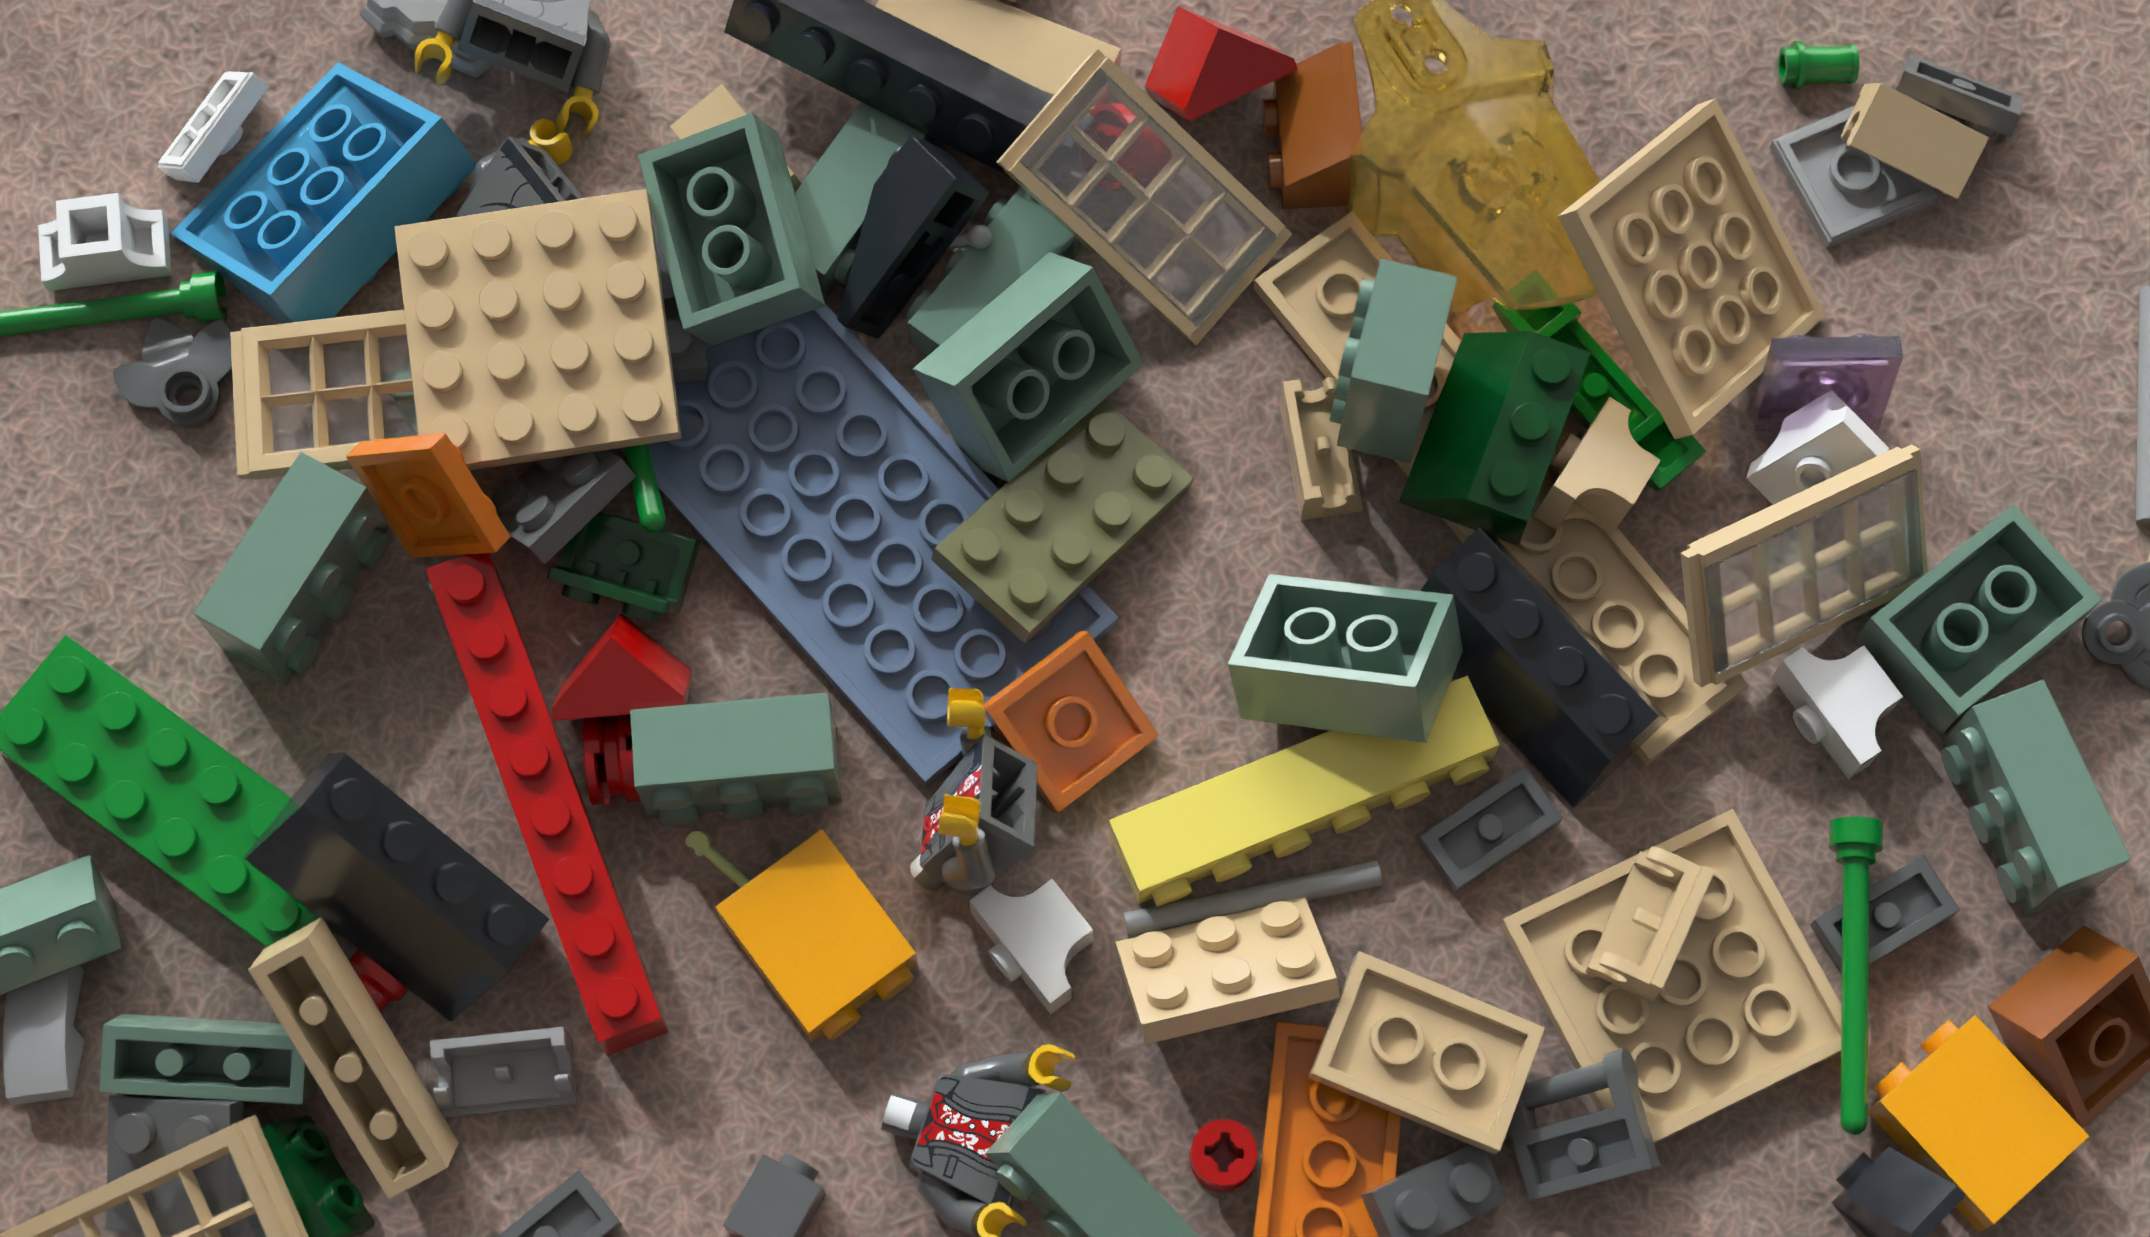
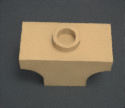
[1533,397,1661,534]

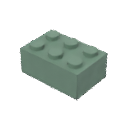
[638,112,825,346]
[913,252,1144,482]
[1329,258,1457,463]
[194,452,389,685]
[1854,504,2102,737]
[1228,574,1463,743]
[1941,679,2131,916]
[630,692,842,826]

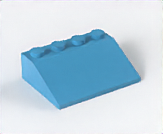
[170,62,477,324]

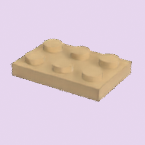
[1115,897,1340,1045]
[1308,951,1545,1155]

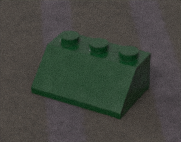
[1399,331,1591,546]

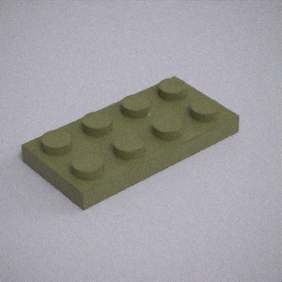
[931,399,1195,643]

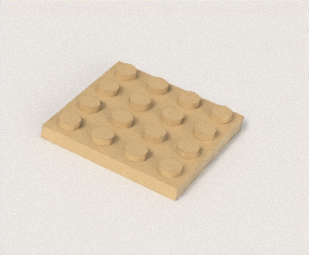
[1557,98,1826,439]
[394,189,682,471]
[1500,809,1841,1144]

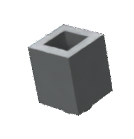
[723,1153,826,1237]

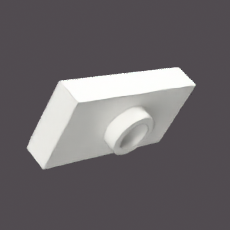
[158,72,269,183]

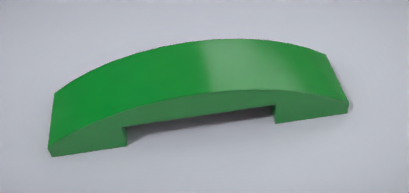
[1492,266,1707,493]

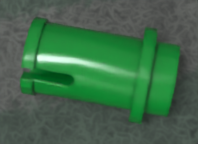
[1778,41,1859,90]

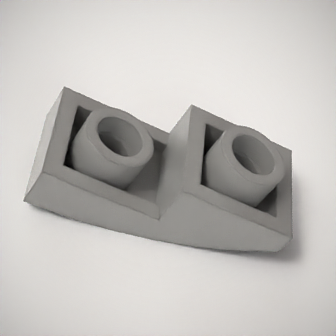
[3,965,84,1105]

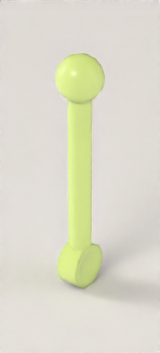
[685,830,751,888]

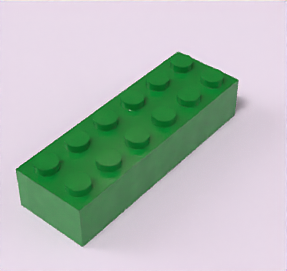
[0,635,335,948]

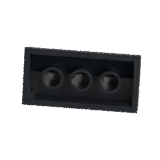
[1420,528,1669,808]
[243,753,549,1022]

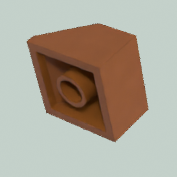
[1262,42,1364,210]
[1988,925,2150,1128]

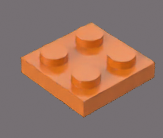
[346,433,511,558]
[984,631,1159,813]

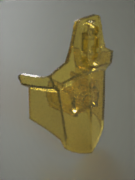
[1348,0,1601,317]

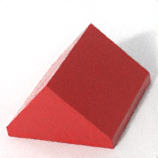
[1145,6,1298,121]
[552,613,692,721]

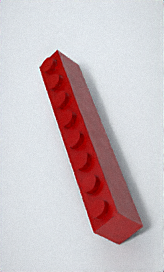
[426,553,669,1056]

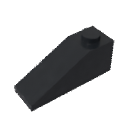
[837,135,989,339]

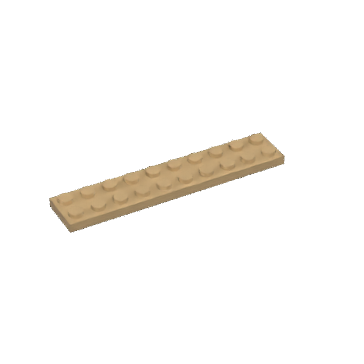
[1253,211,1749,766]

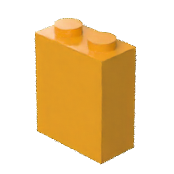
[715,829,917,1042]
[1868,1015,2089,1232]

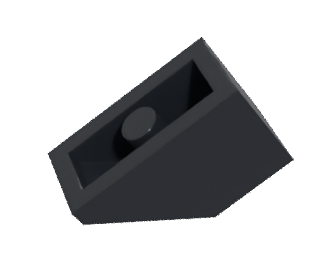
[1831,1147,1966,1237]

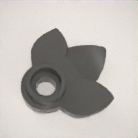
[113,317,232,427]
[2082,562,2150,689]

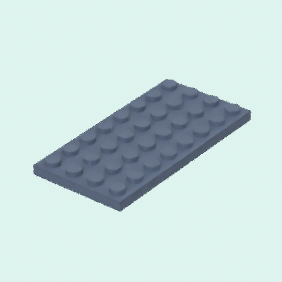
[619,304,1119,788]

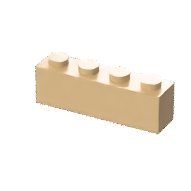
[875,0,1121,114]
[248,917,459,1199]

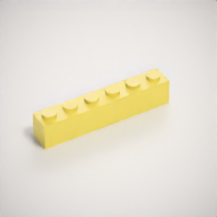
[1108,676,1500,907]

